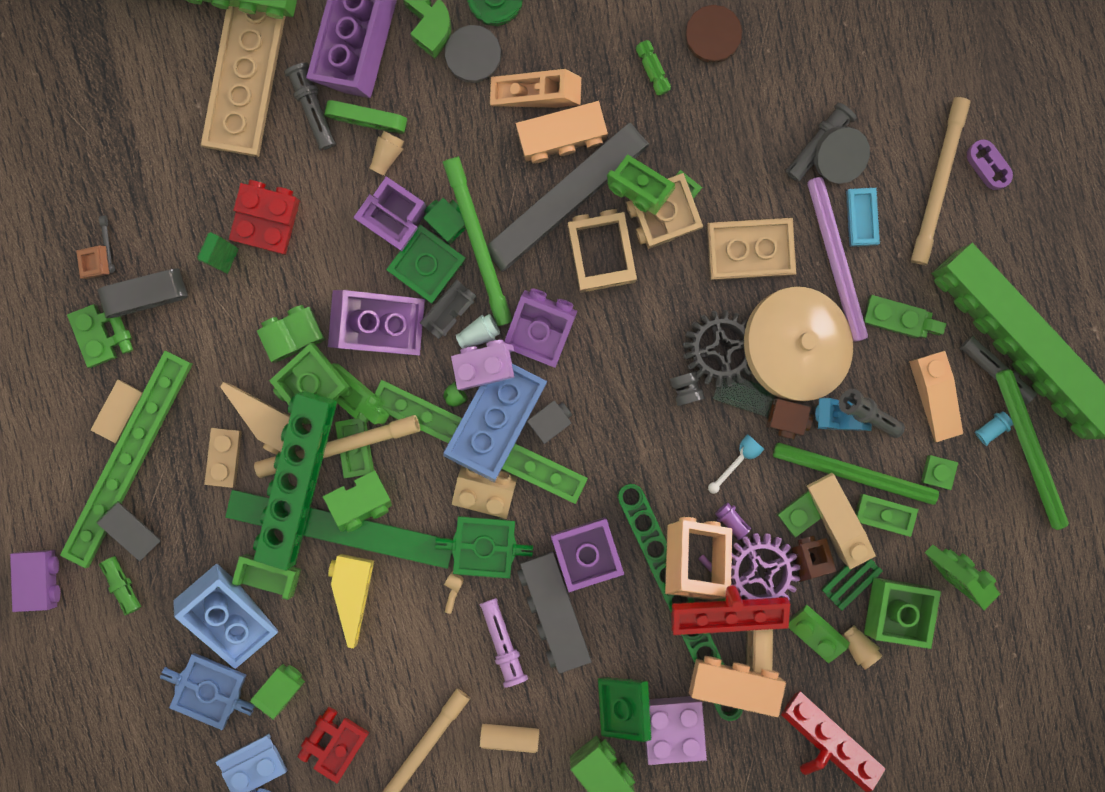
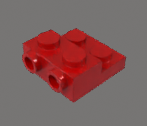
[229,180,300,255]

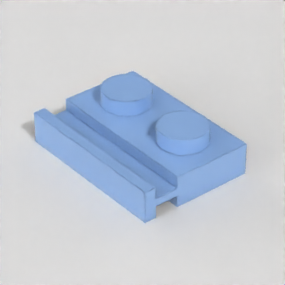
[216,734,288,792]

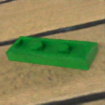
[197,232,239,274]

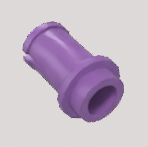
[715,503,751,540]

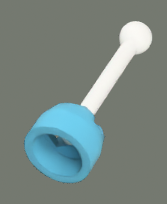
[708,434,765,494]

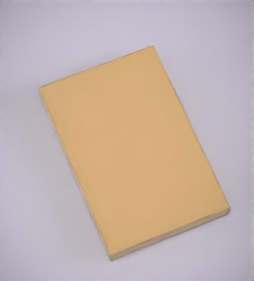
[707,218,796,280]

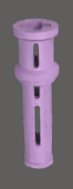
[480,598,528,688]

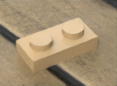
[204,428,242,488]

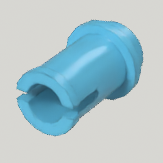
[975,411,1013,446]

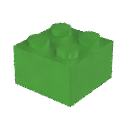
[864,577,941,649]
[570,735,635,792]

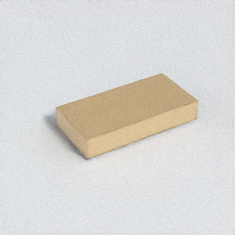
[91,380,143,443]

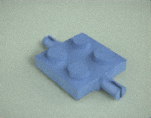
[160,653,255,730]

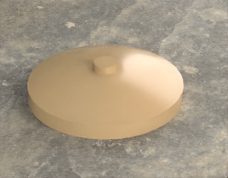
[744,287,853,402]

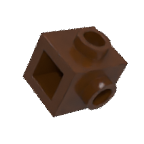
[766,399,813,440]

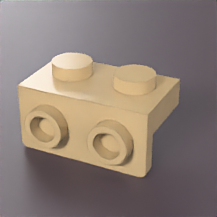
[452,466,518,519]

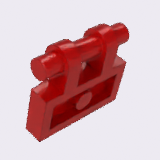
[297,707,369,784]

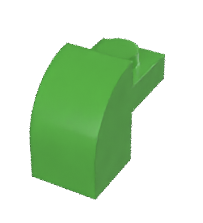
[403,0,452,59]

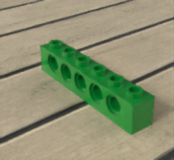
[253,391,338,571]

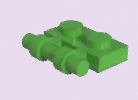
[67,304,133,368]

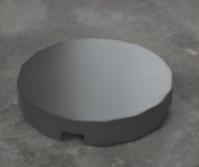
[445,25,501,83]
[814,126,870,184]

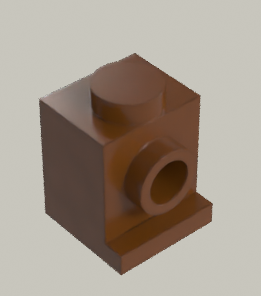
[792,536,837,582]

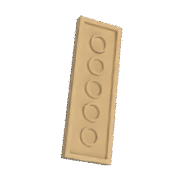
[201,6,285,157]

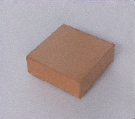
[77,246,109,279]

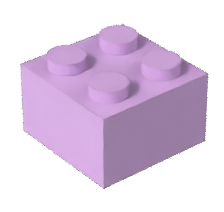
[645,696,707,765]

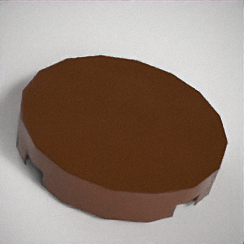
[685,5,742,62]

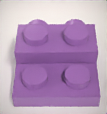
[504,288,578,368]

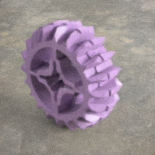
[731,533,800,600]

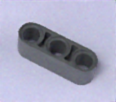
[97,268,188,318]

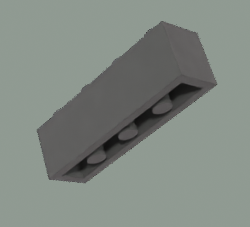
[517,551,592,674]

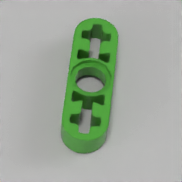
[324,100,407,134]

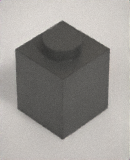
[527,400,573,444]

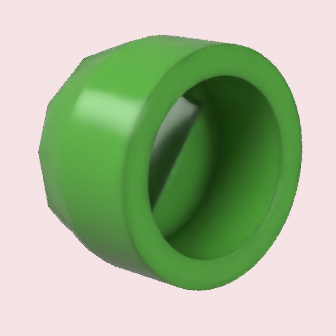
[443,381,468,407]

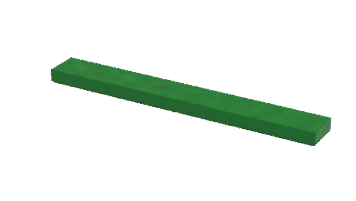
[225,489,452,569]

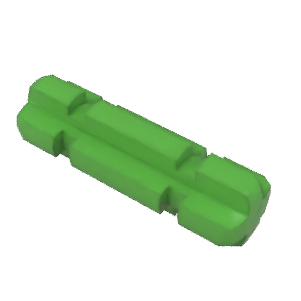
[636,40,671,95]

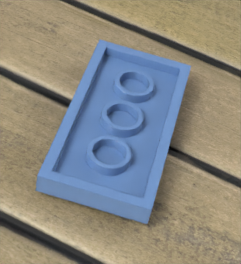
[443,364,547,483]

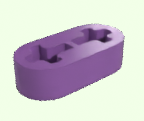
[967,140,1013,190]

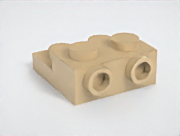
[625,173,703,249]

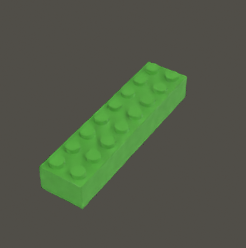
[931,243,1105,439]

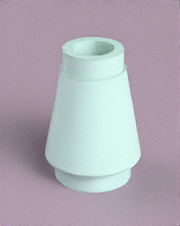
[456,314,500,349]

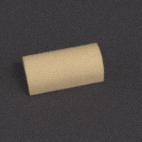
[746,629,773,673]
[480,724,539,753]

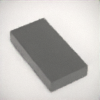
[97,501,160,561]

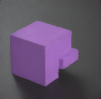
[353,176,427,252]

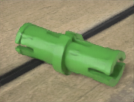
[99,556,142,616]

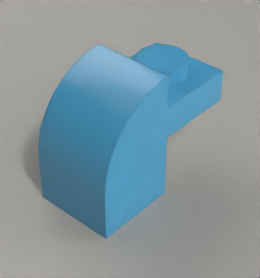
[815,398,872,431]

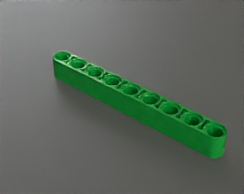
[617,483,743,721]

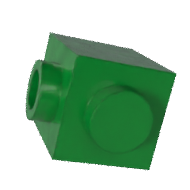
[423,198,466,246]

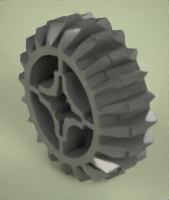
[683,310,752,388]

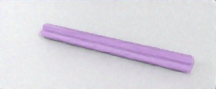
[808,177,868,342]

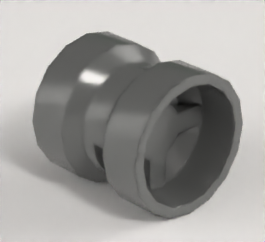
[670,371,705,406]

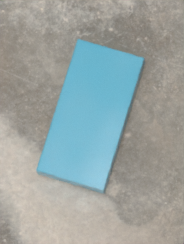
[846,188,880,247]

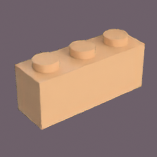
[516,101,608,163]
[689,656,786,717]

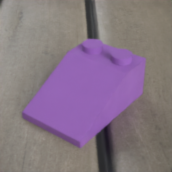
[328,290,425,356]

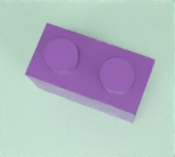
[10,550,60,612]

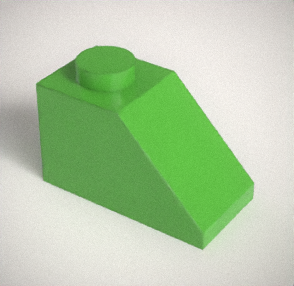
[250,664,305,719]

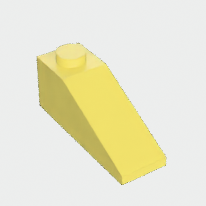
[328,554,374,648]

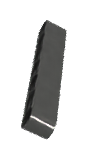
[487,123,650,272]

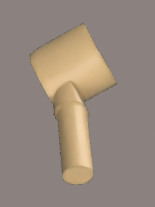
[444,571,464,614]

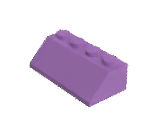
[306,0,397,98]

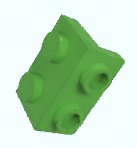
[607,154,675,215]

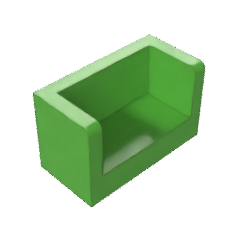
[232,554,301,600]

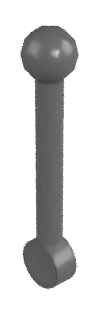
[99,215,115,274]

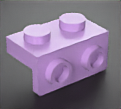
[451,340,514,391]

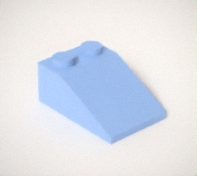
[174,563,278,669]

